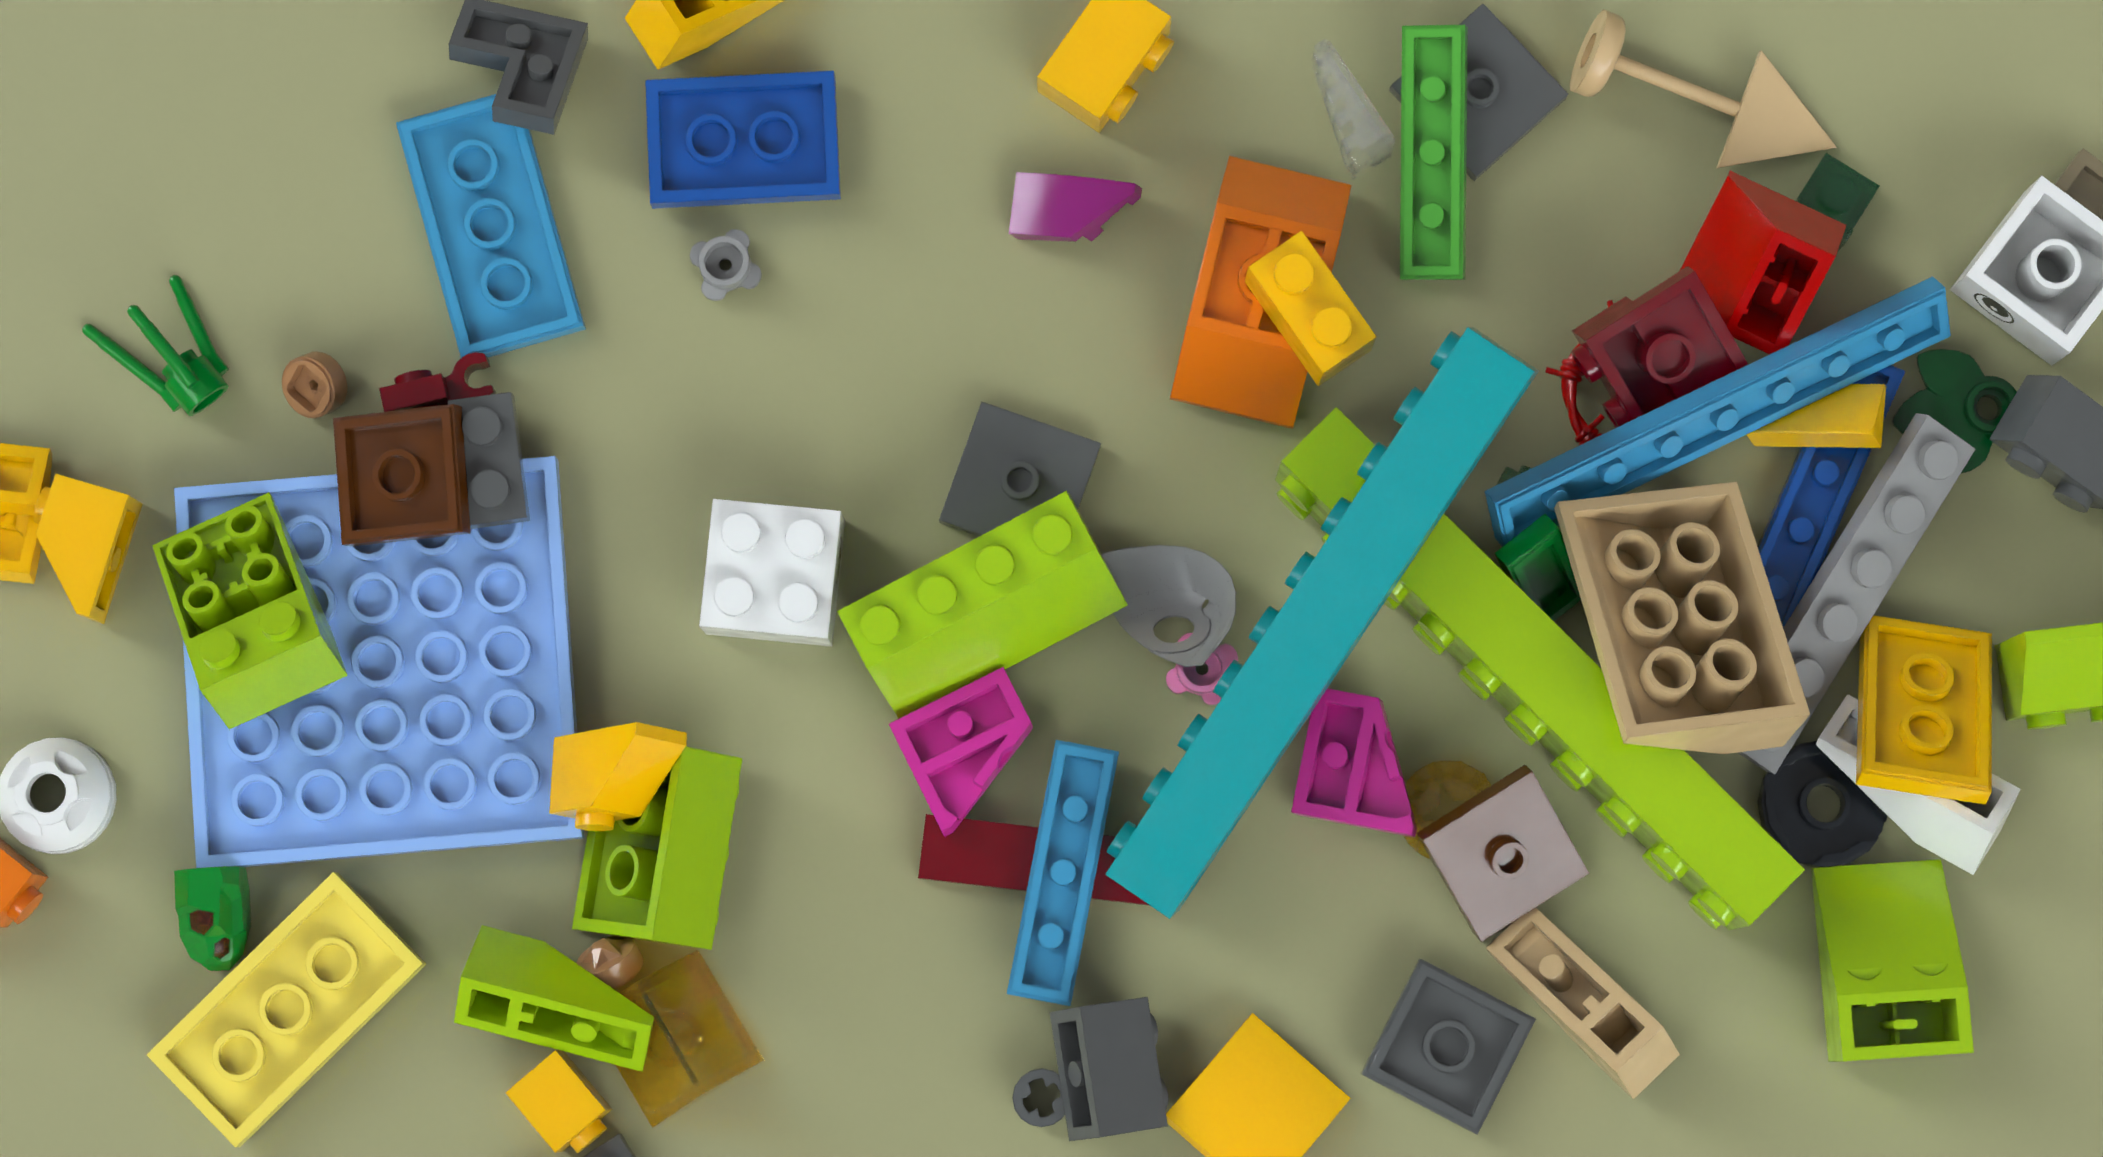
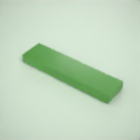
[1400,25,1468,280]

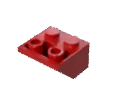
[1679,170,1847,355]

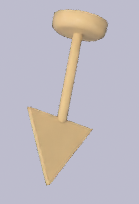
[1570,9,1837,168]

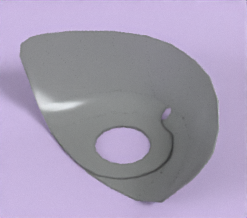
[1102,545,1236,667]

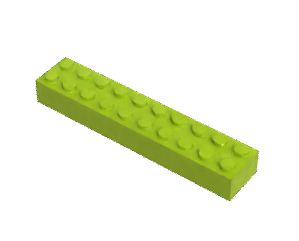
[1275,407,1805,930]

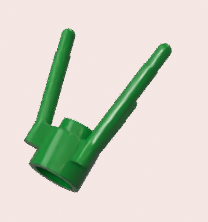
[82,275,229,416]

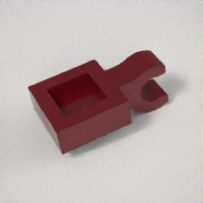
[379,353,496,412]

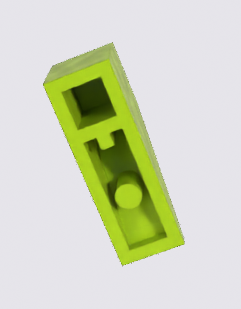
[454,925,654,1072]

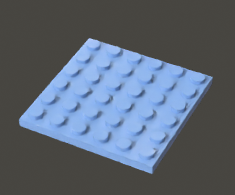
[174,456,585,868]

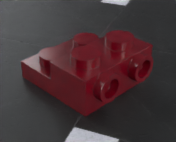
[1571,266,1749,428]

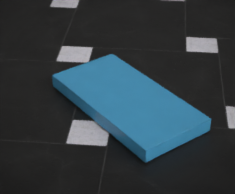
[396,94,586,358]

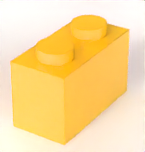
[1037,0,1174,133]
[1245,231,1377,386]

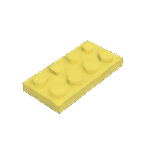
[147,872,426,1148]

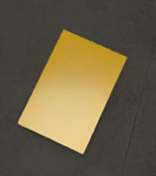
[1856,615,1992,805]

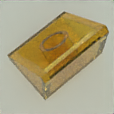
[616,950,764,1128]

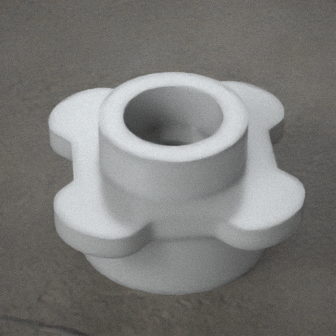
[690,229,762,301]

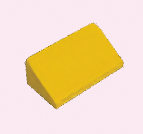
[1747,384,1886,448]

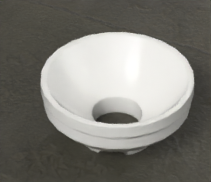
[0,737,117,854]

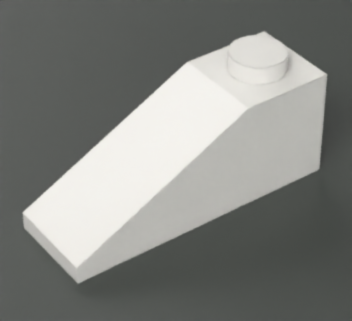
[1816,694,2021,875]

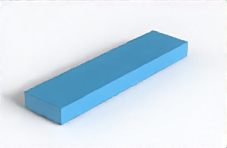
[1007,740,1119,1007]

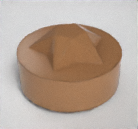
[282,351,347,418]
[576,936,644,990]

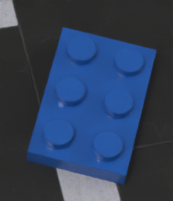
[645,71,841,209]

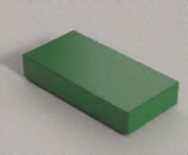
[1494,514,1581,621]

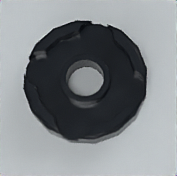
[1757,741,1887,868]

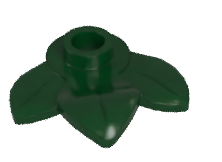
[1892,349,2017,473]

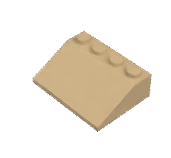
[1554,482,1810,754]

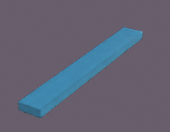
[1485,276,1951,547]

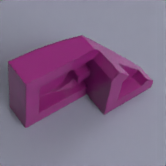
[1008,172,1142,242]

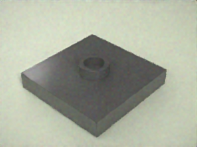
[1389,3,1568,181]
[939,401,1101,536]
[1360,959,1536,1135]

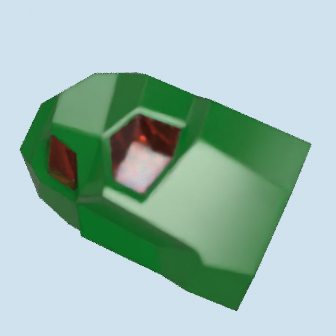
[174,866,251,971]

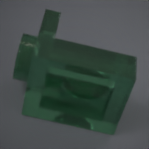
[1795,153,1880,251]

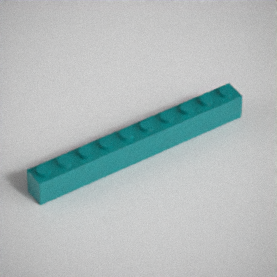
[1105,327,1539,919]

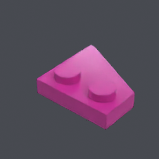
[889,667,1033,837]
[1291,688,1417,837]

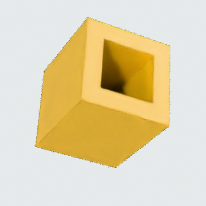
[505,1050,613,1154]

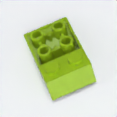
[152,492,348,730]
[1811,859,1974,1062]

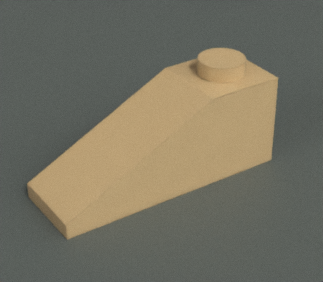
[1486,908,1680,1099]

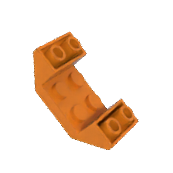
[1170,156,1352,429]

